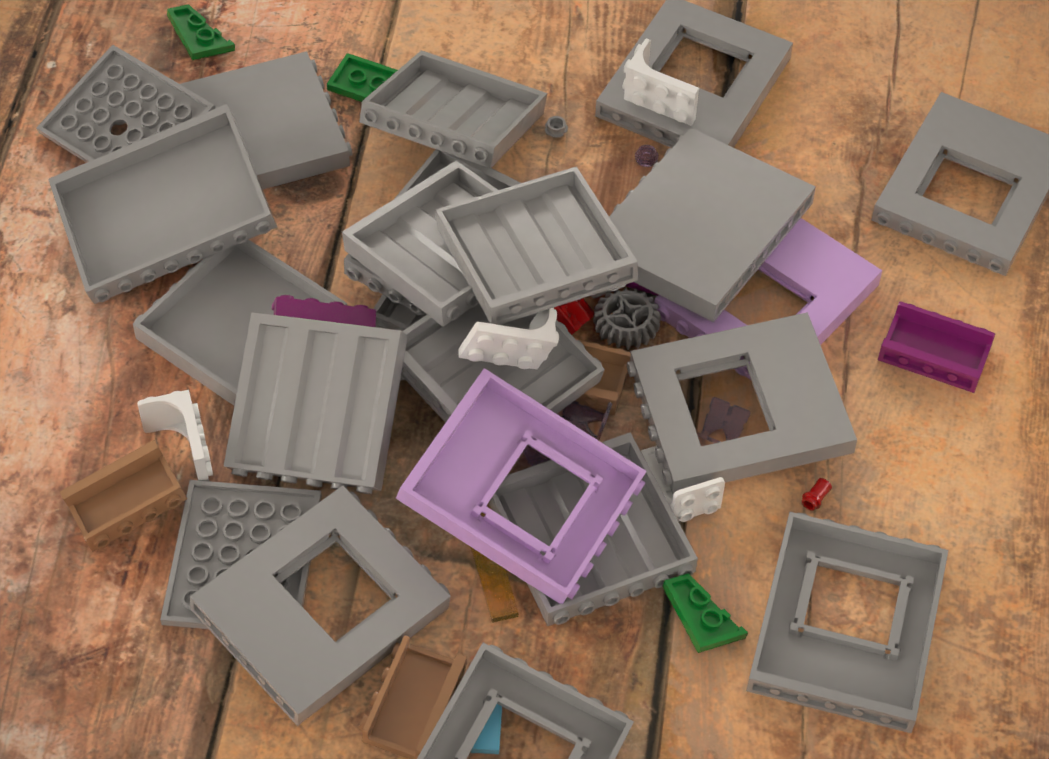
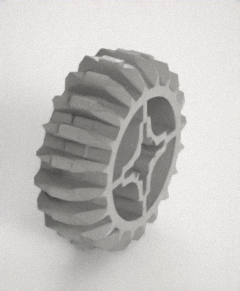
[593,287,661,350]

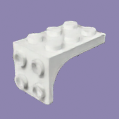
[622,38,699,126]
[458,307,559,370]
[137,390,213,481]
[641,446,725,522]

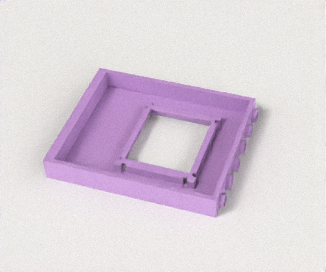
[655,218,882,381]
[396,368,646,604]

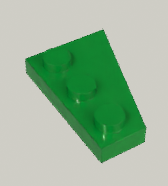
[167,4,235,60]
[662,573,748,653]

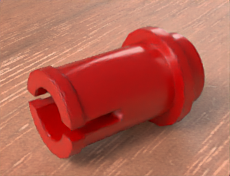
[802,478,832,511]

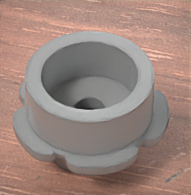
[545,116,568,138]

